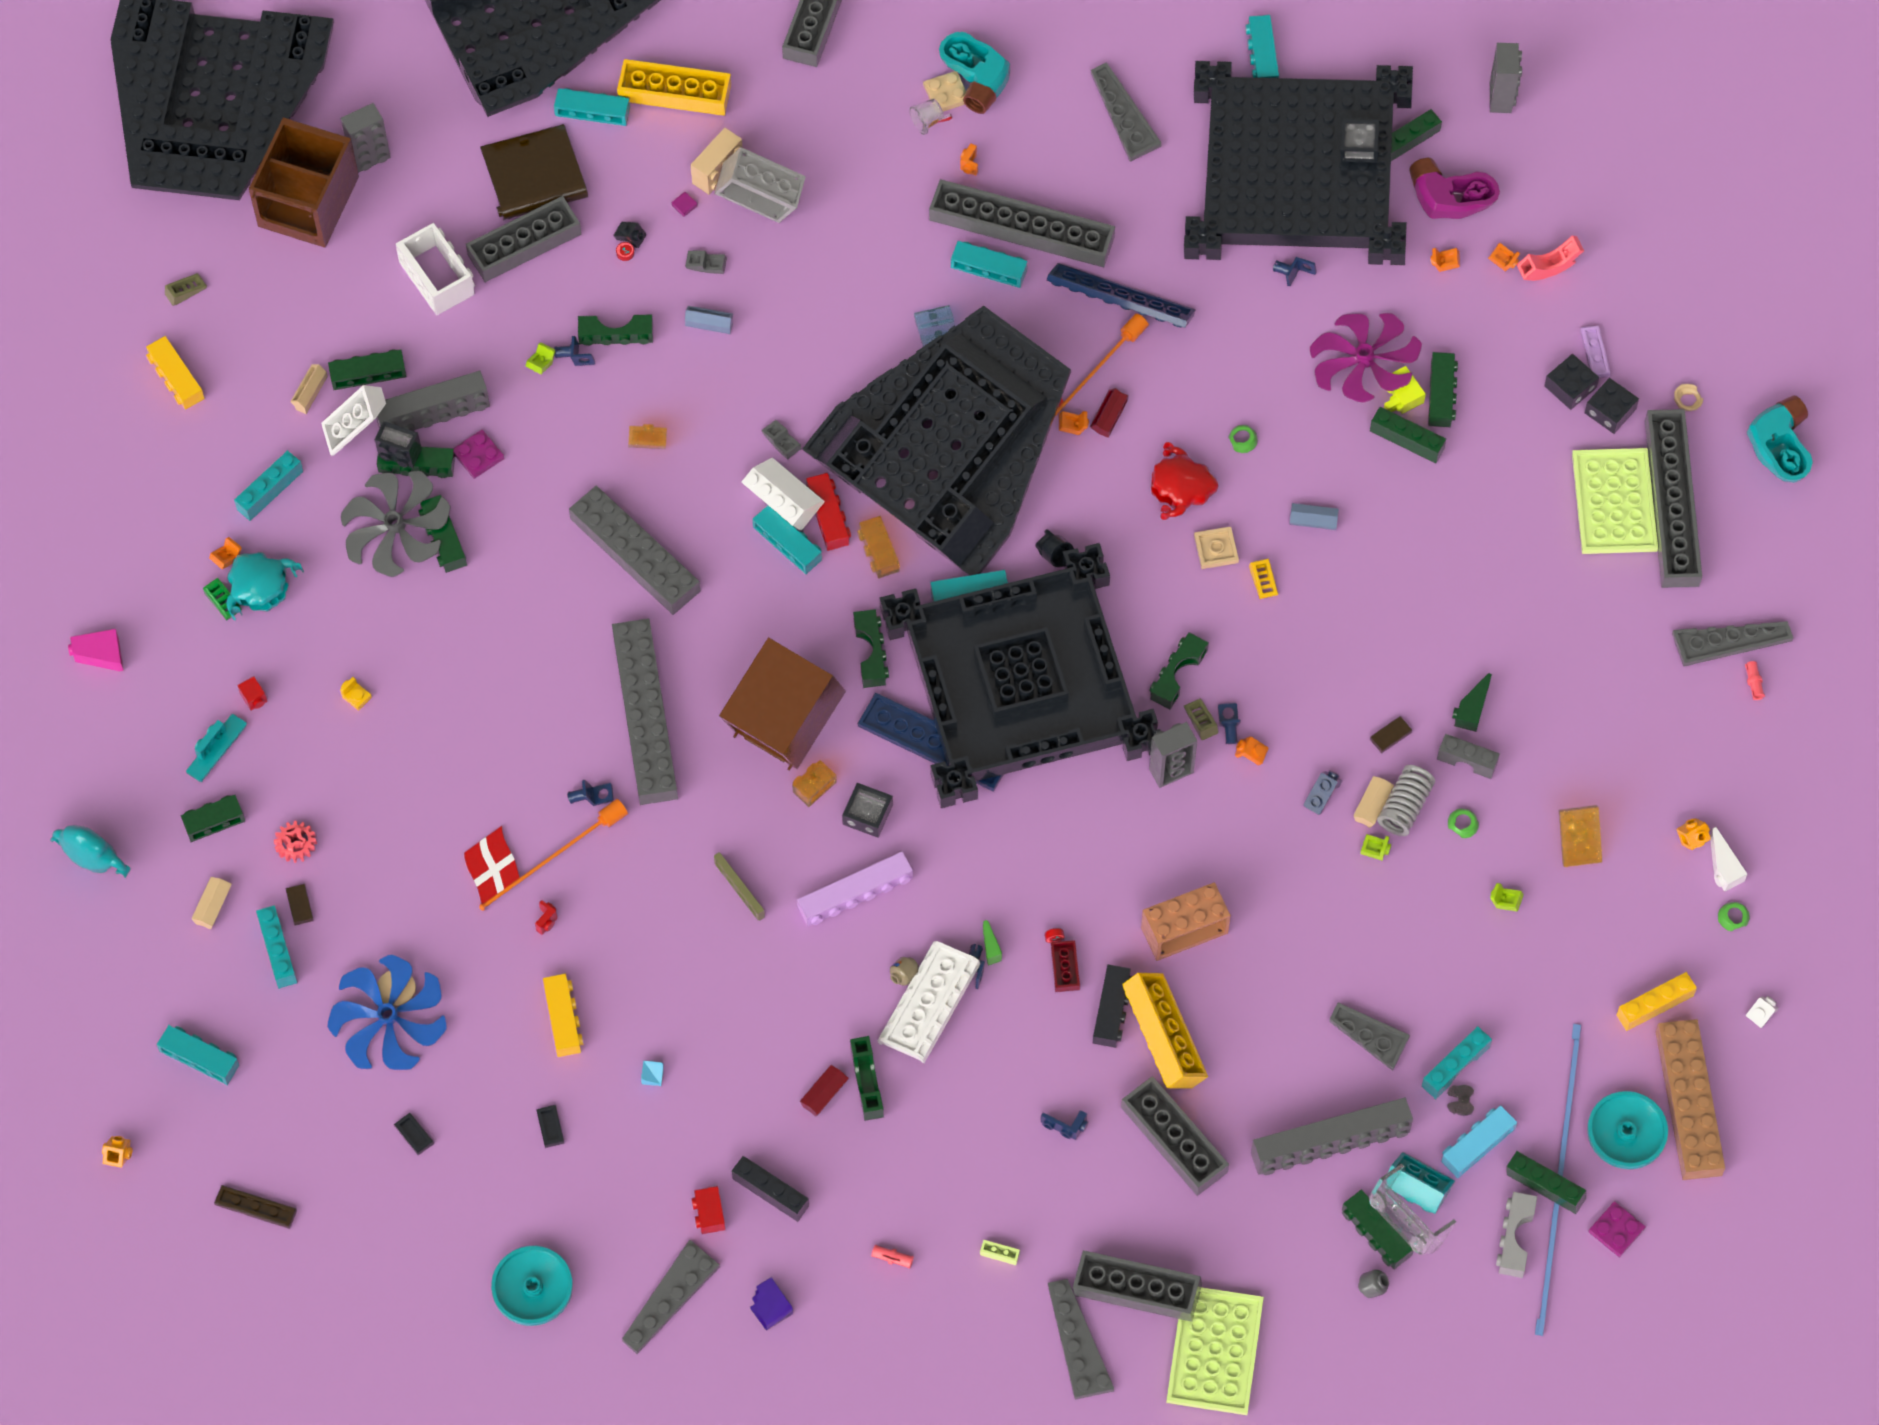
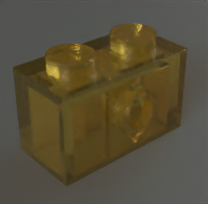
[628,424,667,449]
[792,760,837,807]

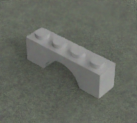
[1496,1192,1537,1278]

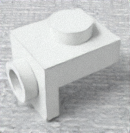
[1746,996,1779,1028]

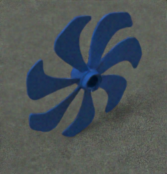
[327,955,447,1070]

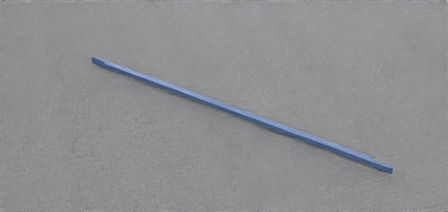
[1535,1024,1581,1336]

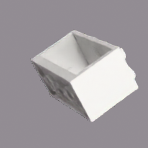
[396,223,475,316]

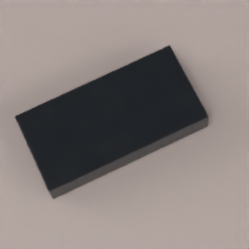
[536,1105,565,1148]
[394,1113,434,1155]

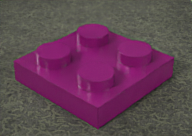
[453,430,504,479]
[1588,1201,1646,1258]

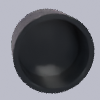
[1035,529,1074,568]

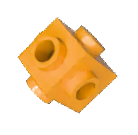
[1676,818,1711,850]
[102,1136,133,1168]

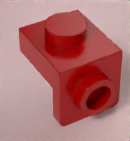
[535,900,557,935]

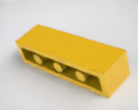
[146,336,205,410]
[1616,972,1697,1031]
[543,973,584,1057]

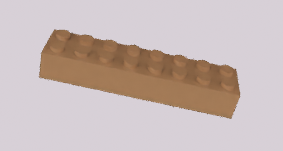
[1655,1019,1725,1180]

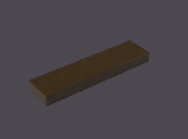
[214,1185,297,1229]

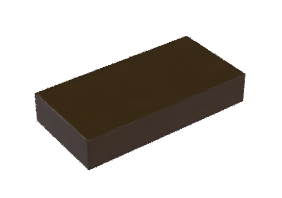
[1370,716,1412,753]
[285,884,314,926]

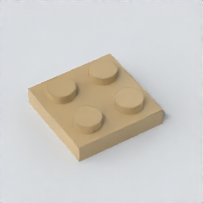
[923,71,966,114]
[1194,527,1239,569]

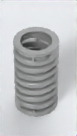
[1377,765,1435,836]

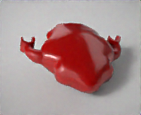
[1151,442,1219,520]

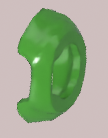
[1228,425,1258,453]
[1448,808,1479,838]
[1718,902,1750,931]

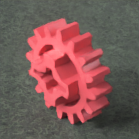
[274,821,317,863]

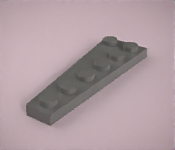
[1091,62,1161,162]
[1672,621,1793,667]
[622,1240,720,1354]
[1048,1279,1114,1400]

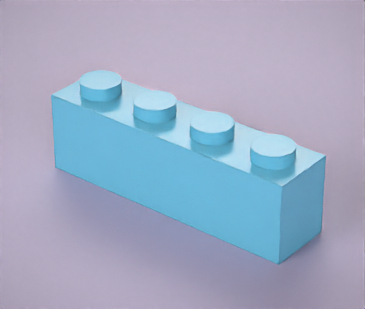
[1441,1106,1517,1179]

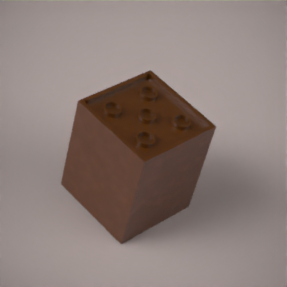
[249,117,359,248]
[719,637,846,771]

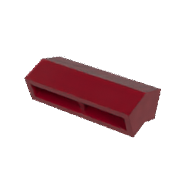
[1090,388,1128,438]
[800,1065,849,1116]

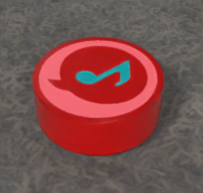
[616,242,635,261]
[1044,928,1065,943]

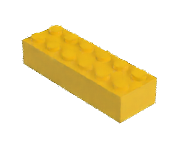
[617,59,731,116]
[1122,973,1208,1088]

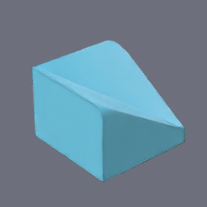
[641,1061,664,1086]

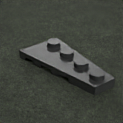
[1329,1002,1410,1071]

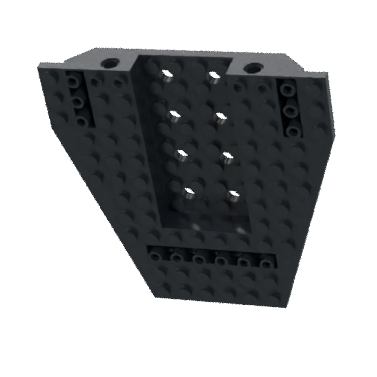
[110,0,334,201]
[425,0,661,117]
[802,306,1071,576]

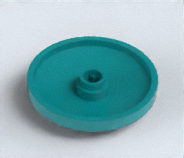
[1587,1091,1668,1169]
[491,1246,573,1326]

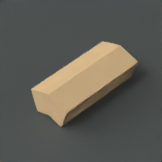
[290,364,328,414]
[1353,776,1394,828]
[192,877,232,929]

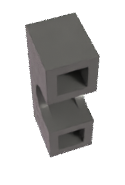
[1437,734,1500,779]

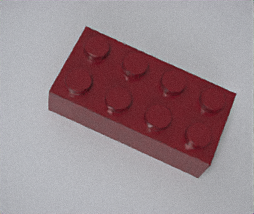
[1051,940,1080,992]

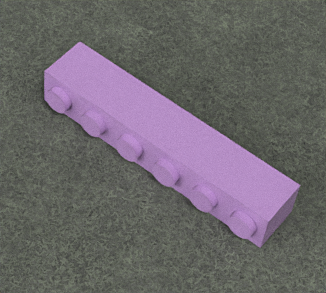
[797,852,913,926]

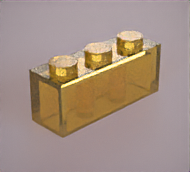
[857,516,900,579]

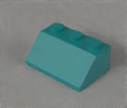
[1382,1152,1455,1214]

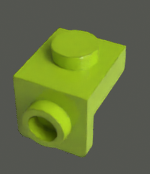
[526,342,555,374]
[1360,834,1391,861]
[1490,883,1524,912]

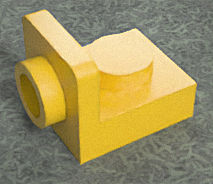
[340,677,372,711]

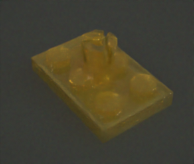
[1559,805,1602,867]

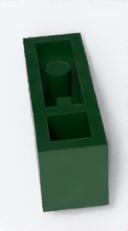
[1452,673,1492,732]

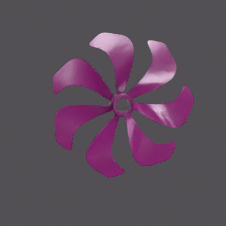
[1310,313,1422,403]

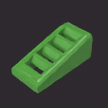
[983,920,1002,966]

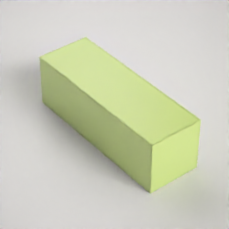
[980,1240,1020,1265]

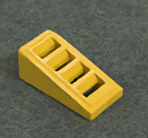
[1249,559,1278,599]

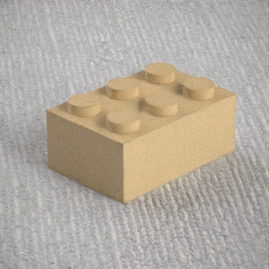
[690,128,743,195]

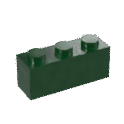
[180,795,246,843]

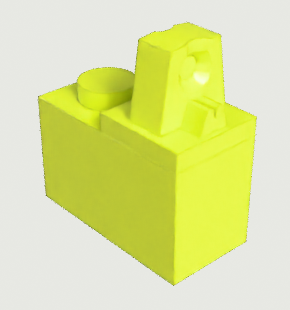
[1384,366,1426,414]

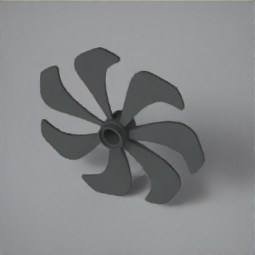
[341,471,450,577]

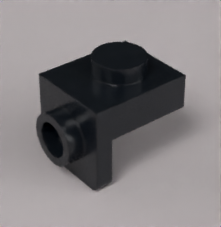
[613,221,646,248]

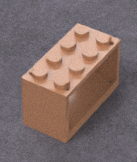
[1141,882,1231,961]

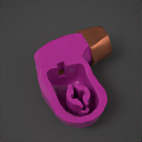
[1409,157,1500,219]

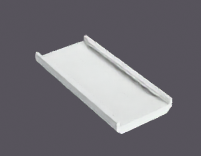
[877,941,981,1063]

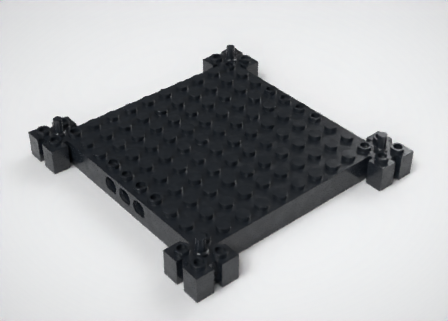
[1184,61,1413,265]
[879,543,1161,808]

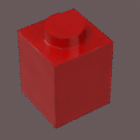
[237,676,267,711]

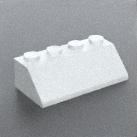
[321,385,386,456]
[742,458,825,531]

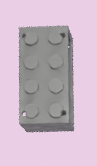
[714,147,806,223]

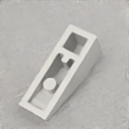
[1710,827,1747,891]

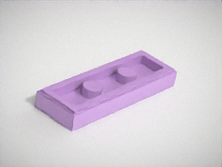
[1580,325,1611,378]

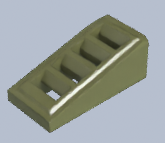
[165,273,207,306]
[1184,698,1218,740]

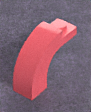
[1517,235,1584,281]

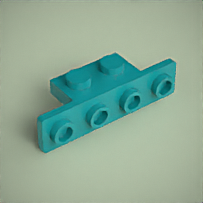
[186,714,247,782]

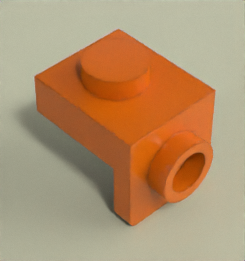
[960,143,978,176]
[1488,243,1520,271]
[1430,248,1460,272]
[1059,411,1089,435]
[209,537,242,570]
[1235,736,1269,765]

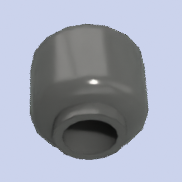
[1358,1270,1389,1298]

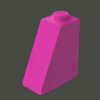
[68,629,123,671]

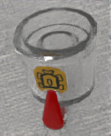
[910,99,952,135]

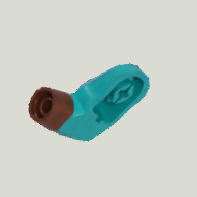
[939,32,1010,114]
[1747,395,1813,483]

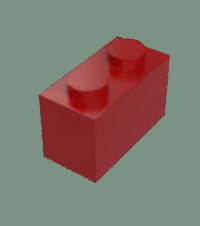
[691,1186,726,1234]

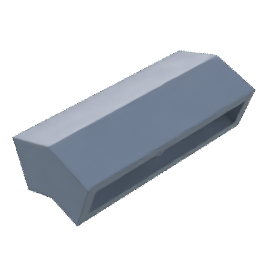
[685,306,733,334]
[1289,503,1339,530]

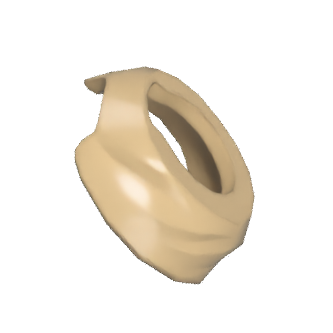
[1674,384,1703,411]

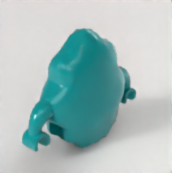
[226,552,304,620]
[50,825,131,878]

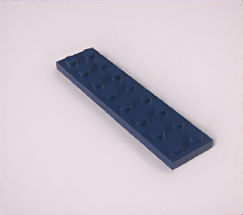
[1047,263,1196,328]
[857,693,1004,792]

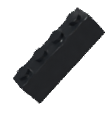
[1093,964,1133,1048]
[731,1156,809,1222]

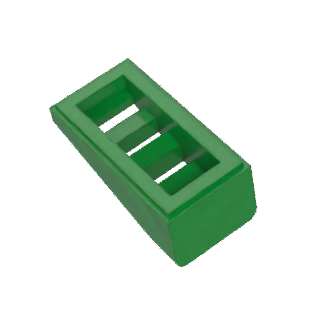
[203,578,242,621]

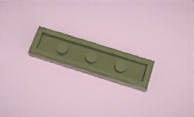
[714,852,765,921]

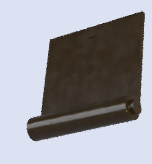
[480,124,588,220]

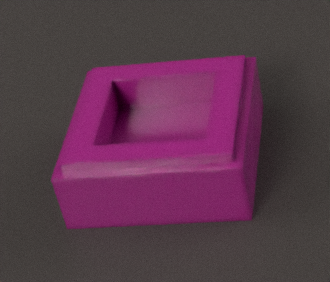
[671,192,697,217]

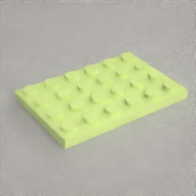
[1572,448,1658,554]
[1166,1288,1264,1415]

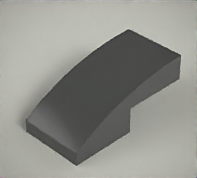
[685,251,727,274]
[762,420,802,460]

